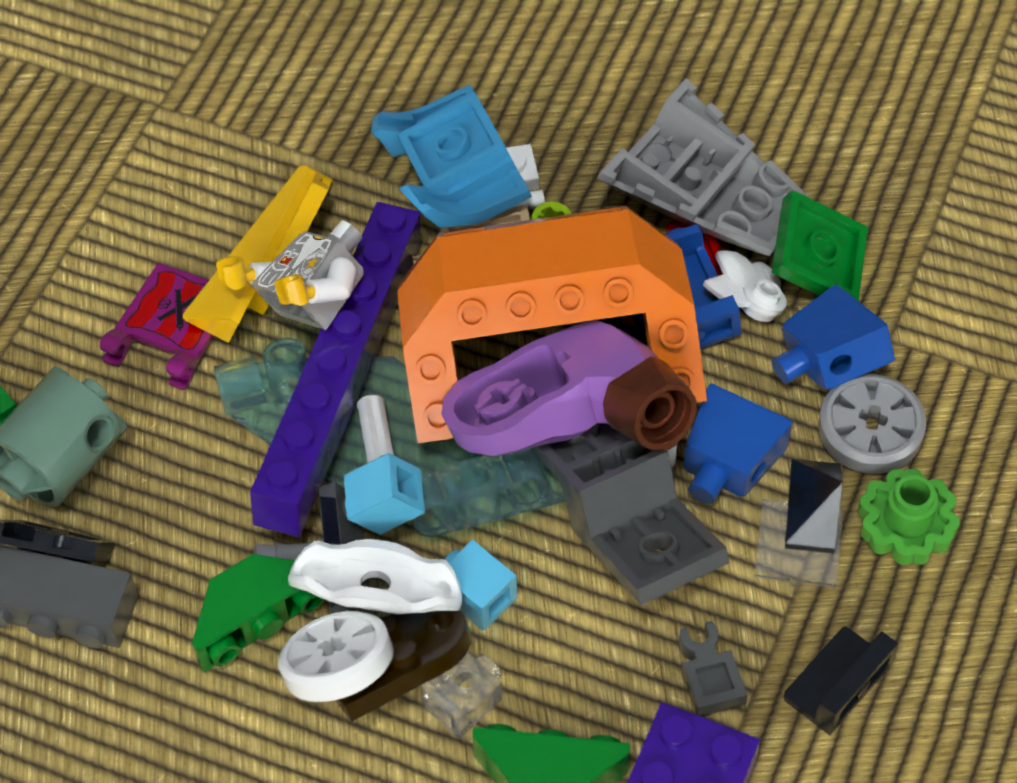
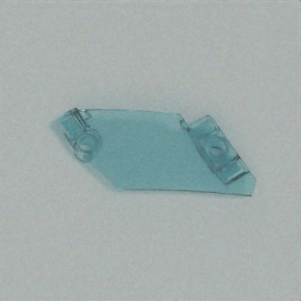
[213,338,566,537]

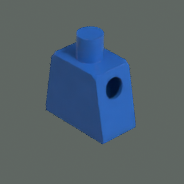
[772,284,895,389]
[684,383,793,504]

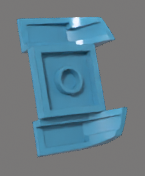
[371,85,532,228]

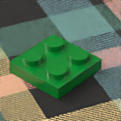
[771,190,868,301]

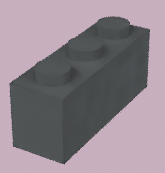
[0,545,139,648]

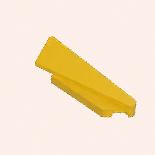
[183,165,333,343]

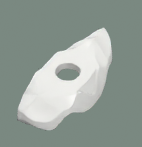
[288,539,462,614]

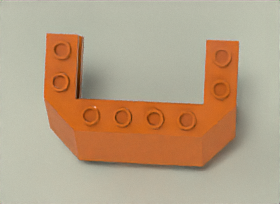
[397,206,707,443]

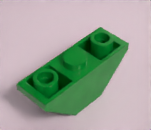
[192,554,325,672]
[472,724,630,783]

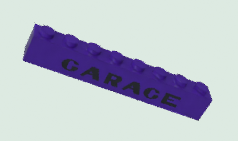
[250,201,420,537]

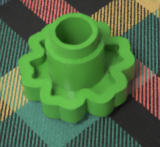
[858,469,960,565]

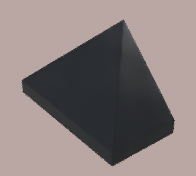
[785,459,843,553]

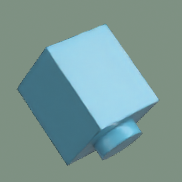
[344,453,425,535]
[444,539,517,631]

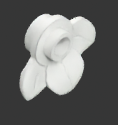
[703,250,787,322]

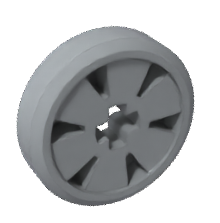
[818,374,926,474]

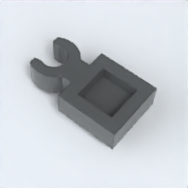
[679,621,748,716]

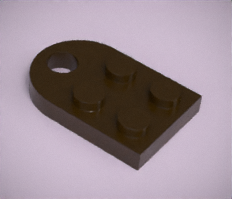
[335,610,471,722]

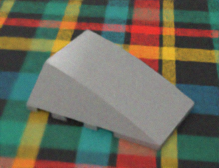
[597,78,810,256]

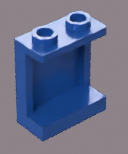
[632,224,742,349]

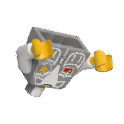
[216,220,363,330]

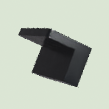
[783,627,898,736]

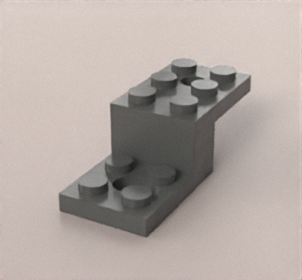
[530,423,729,605]

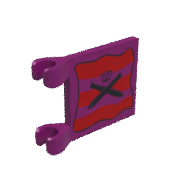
[100,263,214,389]

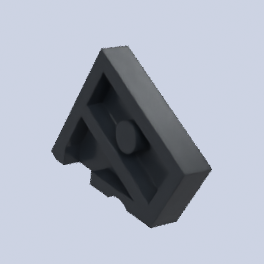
[0,520,114,565]

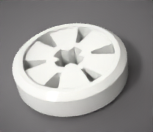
[278,611,393,702]

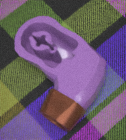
[441,320,697,456]

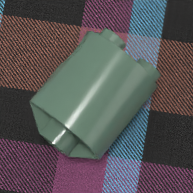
[0,366,127,508]

